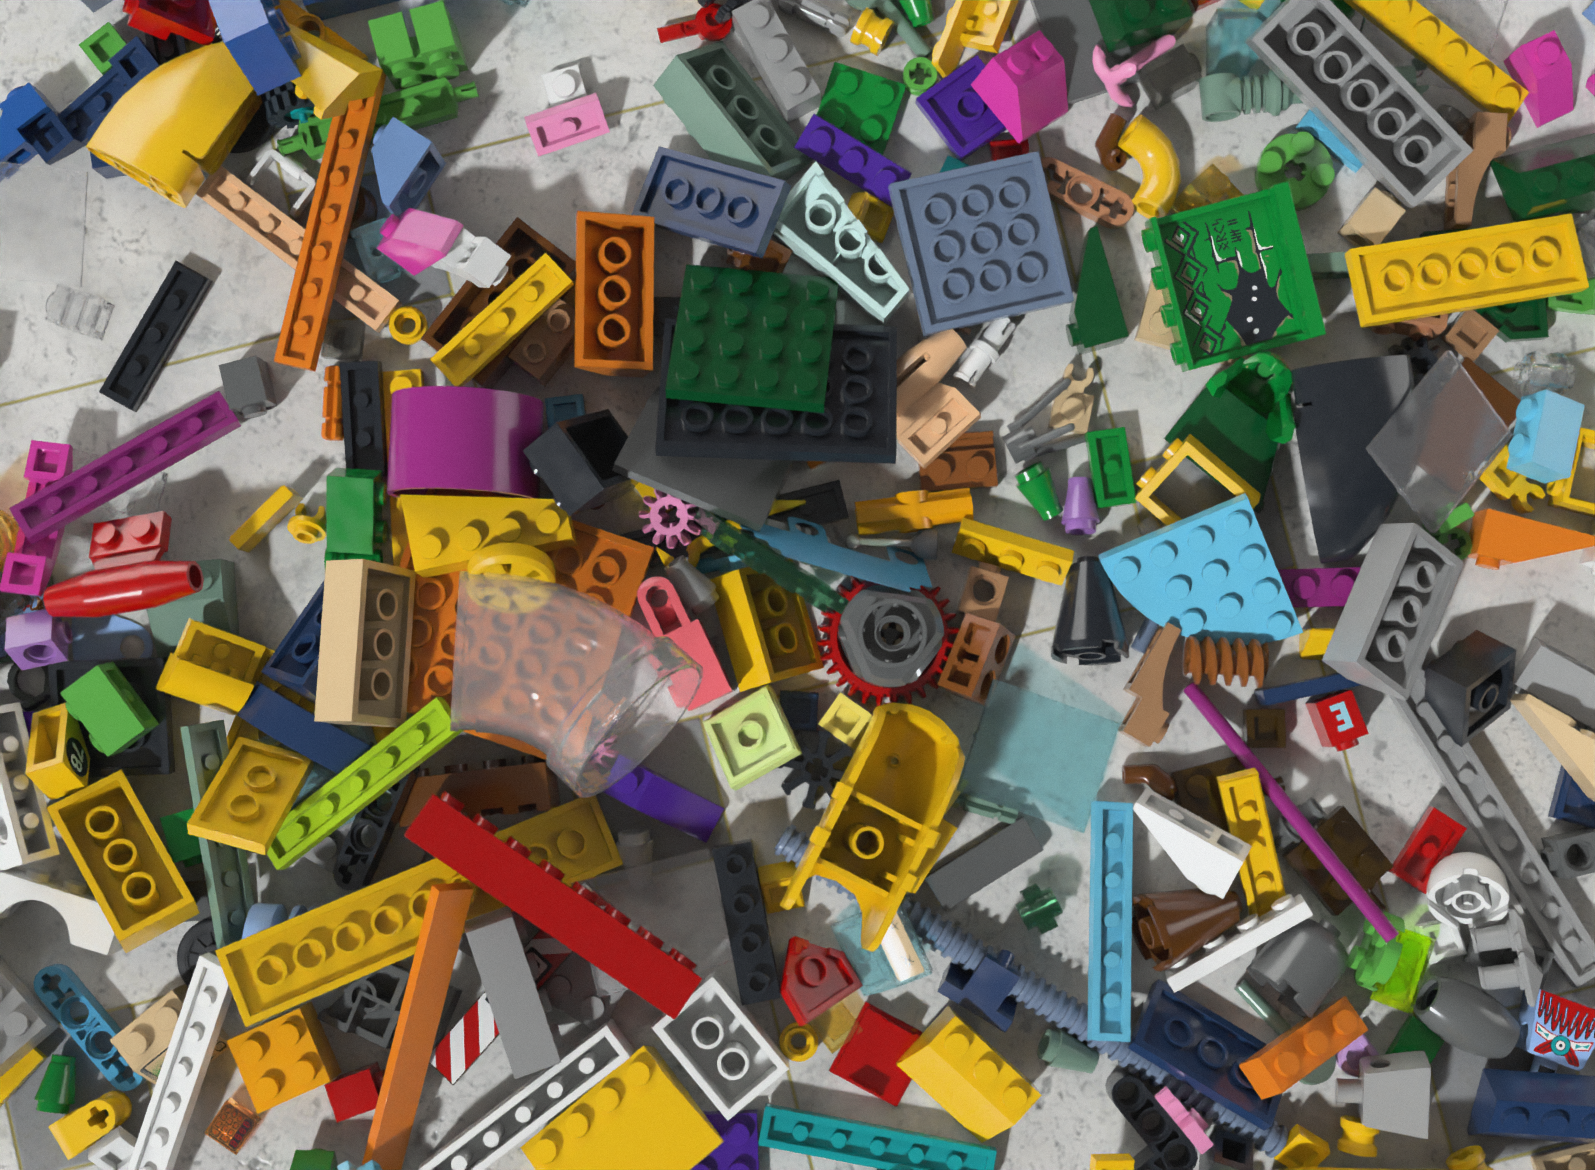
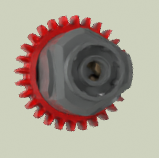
[817,576,959,706]

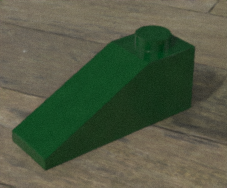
[1066,226,1129,355]

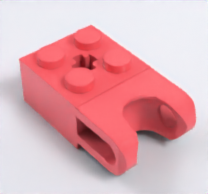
[637,576,734,711]

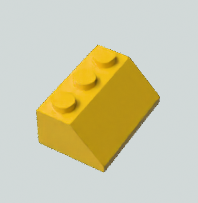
[710,558,824,692]
[896,1005,1042,1143]

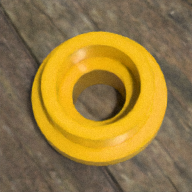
[389,306,428,345]
[779,1021,818,1062]

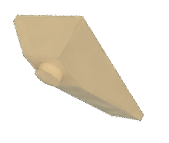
[1510,694,1595,802]

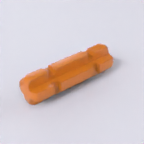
[321,365,344,441]

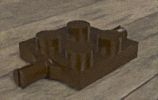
[1170,756,1286,834]
[1282,804,1394,916]

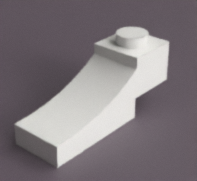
[431,228,511,288]

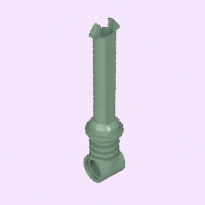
[1199,58,1429,122]

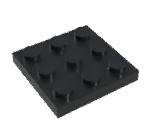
[48,657,175,777]

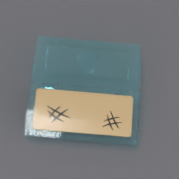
[830,903,933,996]

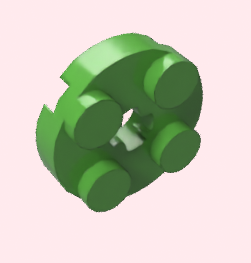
[1255,132,1335,211]
[1348,911,1405,991]

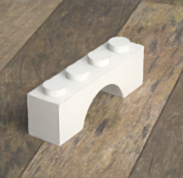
[0,868,122,955]

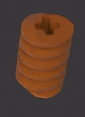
[1183,636,1269,688]

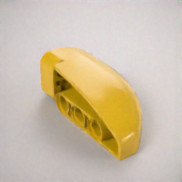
[86,42,263,208]

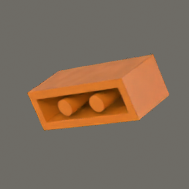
[1239,996,1369,1100]

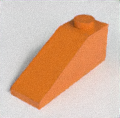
[1467,508,1595,570]

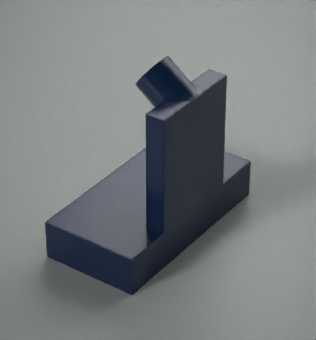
[937,949,1021,1033]

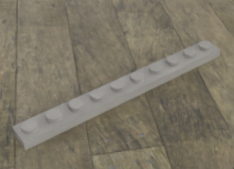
[1389,667,1595,988]

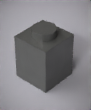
[219,356,277,418]

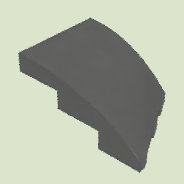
[317,963,463,1064]

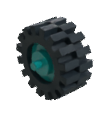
[261,81,316,129]

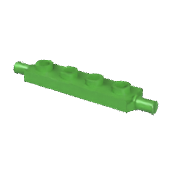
[277,77,479,161]

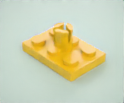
[187,737,314,855]

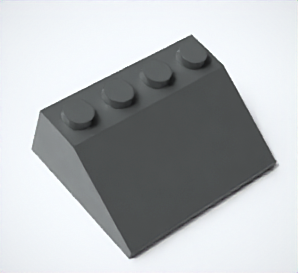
[612,386,794,532]

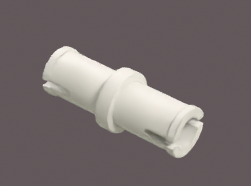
[953,318,1016,390]

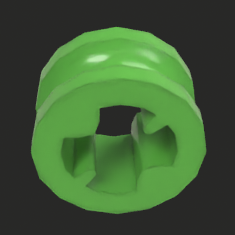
[902,57,937,96]
[1434,527,1472,560]

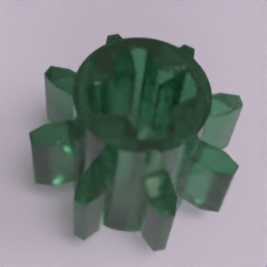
[1015,883,1063,934]

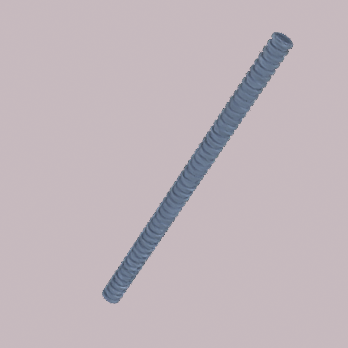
[774,824,1289,1158]

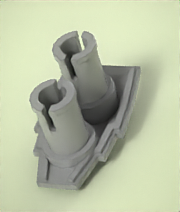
[1469,905,1543,1007]

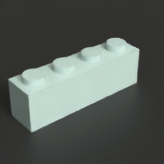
[772,161,910,326]

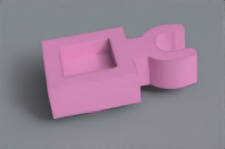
[1154,1086,1214,1155]

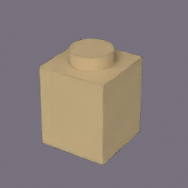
[1337,187,1406,248]

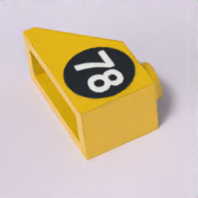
[25,703,90,800]

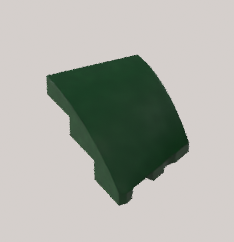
[1164,387,1280,513]

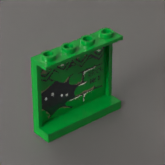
[1141,181,1326,372]

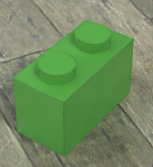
[60,662,159,757]

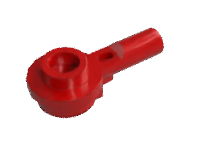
[657,3,732,43]

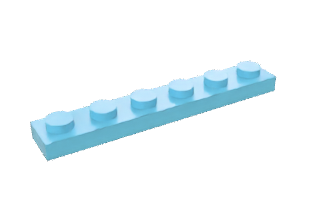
[1087,801,1133,1042]

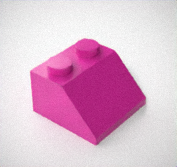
[971,30,1068,143]

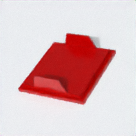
[829,1001,923,1107]

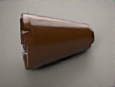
[1132,888,1243,972]

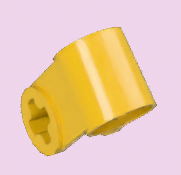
[48,1090,132,1160]

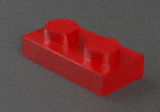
[1388,806,1467,894]

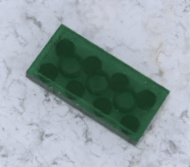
[693,508,849,614]

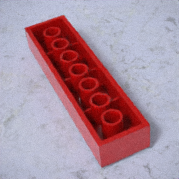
[404,791,702,1020]

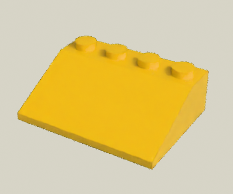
[520,1045,725,1170]

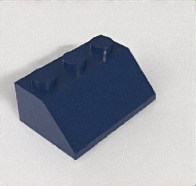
[261,581,324,704]
[1467,1068,1595,1143]

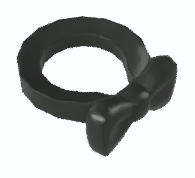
[7,663,50,712]

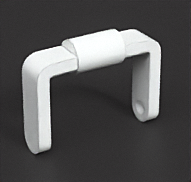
[246,149,317,218]

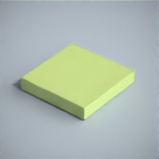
[703,684,802,791]

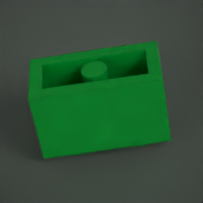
[326,468,388,555]

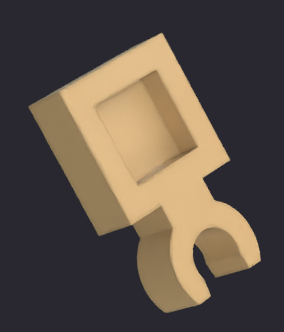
[1048,364,1094,435]

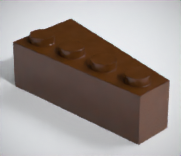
[396,755,561,827]

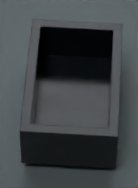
[523,409,639,516]

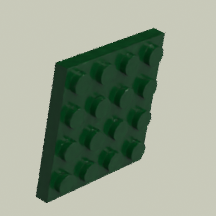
[665,264,838,413]

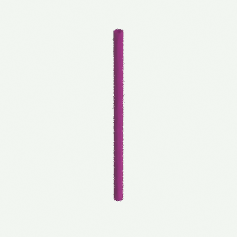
[1183,682,1399,943]

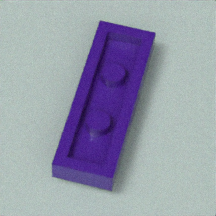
[794,113,912,207]

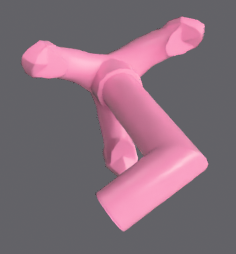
[1092,35,1176,108]

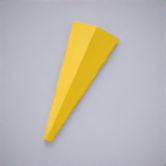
[285,23,383,119]

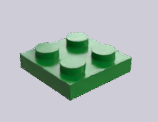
[817,62,906,155]

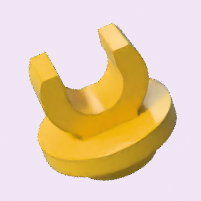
[287,503,327,544]

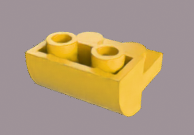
[156,618,266,716]

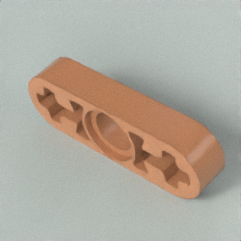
[1041,157,1134,229]

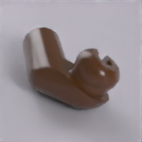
[1095,113,1127,171]
[1122,764,1177,801]

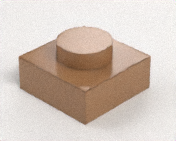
[1441,310,1499,361]

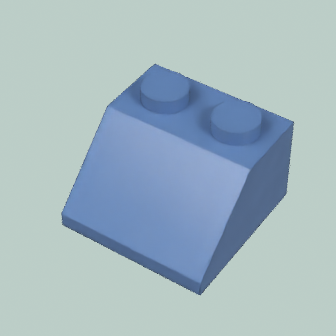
[371,117,446,216]

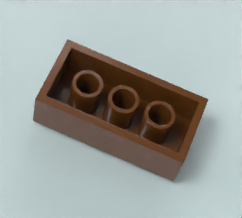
[421,217,576,389]

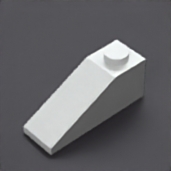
[1133,788,1252,899]

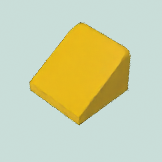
[847,192,894,243]
[1299,628,1335,660]
[758,860,805,914]

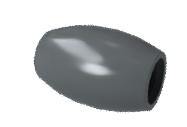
[1413,975,1520,1059]

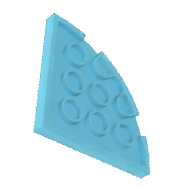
[1098,493,1303,645]

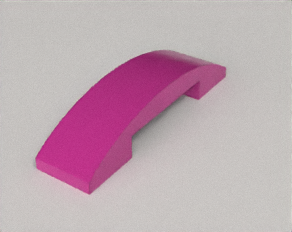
[0,440,73,596]

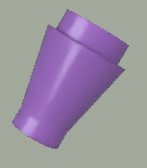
[1061,477,1100,536]

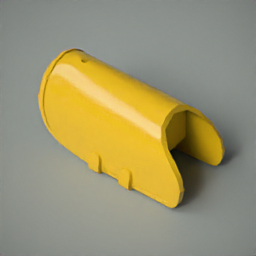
[780,702,965,952]

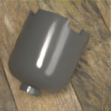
[1246,918,1349,1019]

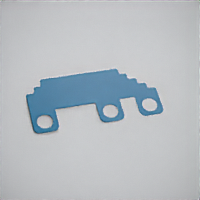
[740,517,932,592]

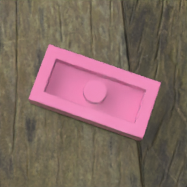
[524,93,610,157]

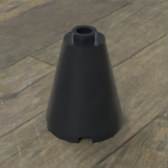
[1051,556,1130,666]

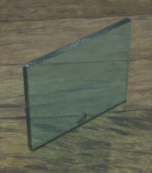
[956,679,1120,833]

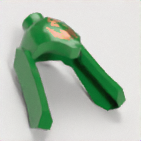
[1205,351,1295,444]

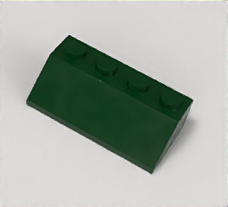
[1489,133,1595,222]

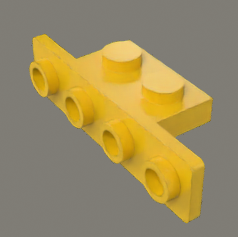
[932,0,1019,79]

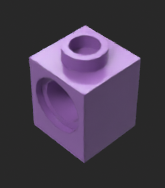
[4,609,73,671]

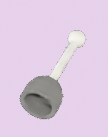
[846,529,938,560]

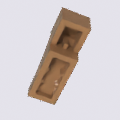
[1444,112,1511,230]
[1117,622,1181,747]

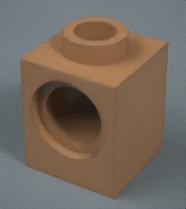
[955,562,1009,622]

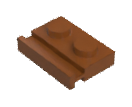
[918,431,998,493]

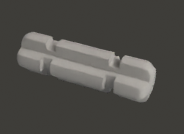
[778,0,851,37]

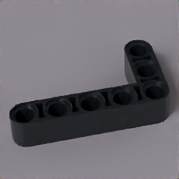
[1105,1069,1198,1170]

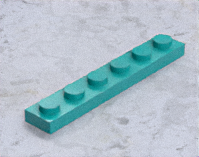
[758,1103,997,1170]

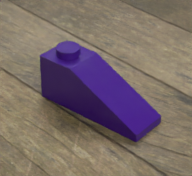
[600,754,724,843]

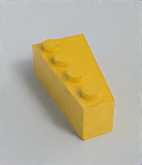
[400,494,577,578]

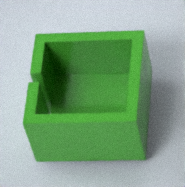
[368,0,468,90]

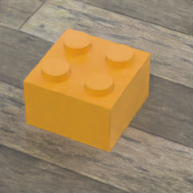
[227,1001,342,1114]

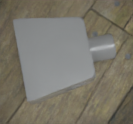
[1335,1051,1431,1139]

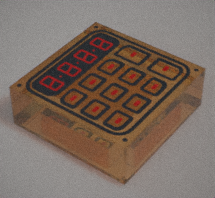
[204,1097,262,1155]

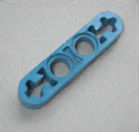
[33,964,146,1091]

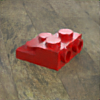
[122,0,216,46]

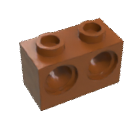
[937,613,1016,707]

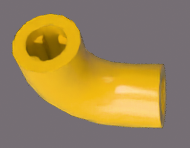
[1118,114,1181,219]

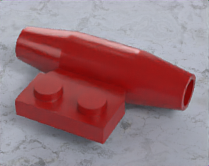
[43,511,204,617]

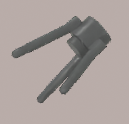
[1002,378,1086,464]

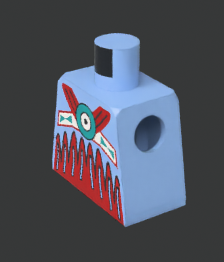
[1515,989,1595,1073]

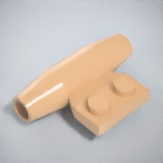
[897,329,981,469]

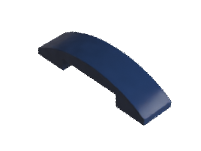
[24,36,161,165]
[238,681,374,774]

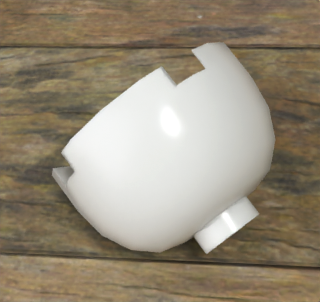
[1426,852,1510,928]

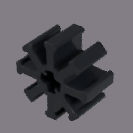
[778,730,852,809]

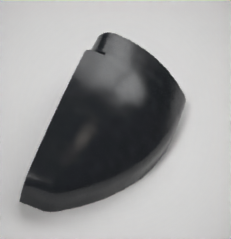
[1291,355,1419,564]

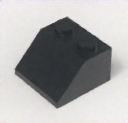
[1424,630,1516,747]

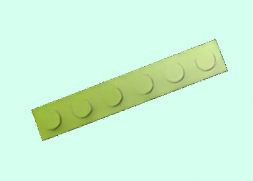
[267,697,464,870]

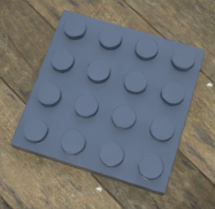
[888,151,1074,336]

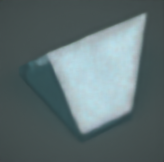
[1206,8,1268,81]

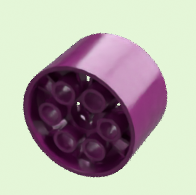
[387,386,544,498]

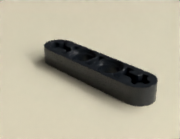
[333,764,421,891]

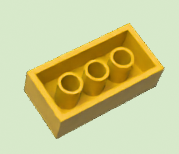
[46,769,200,953]

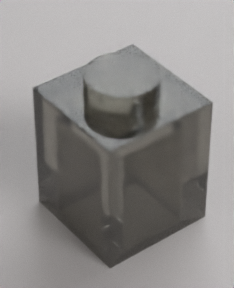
[1139,44,1202,110]

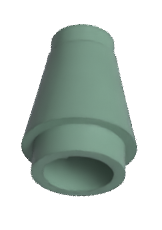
[1037,1028,1099,1074]

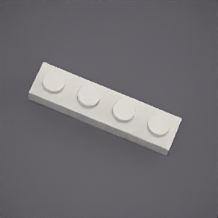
[1165,894,1313,993]

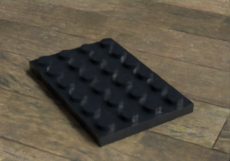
[655,319,897,464]

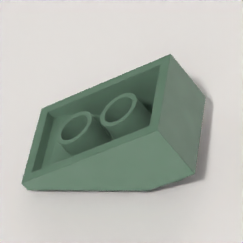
[146,559,240,657]

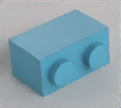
[1506,389,1585,484]

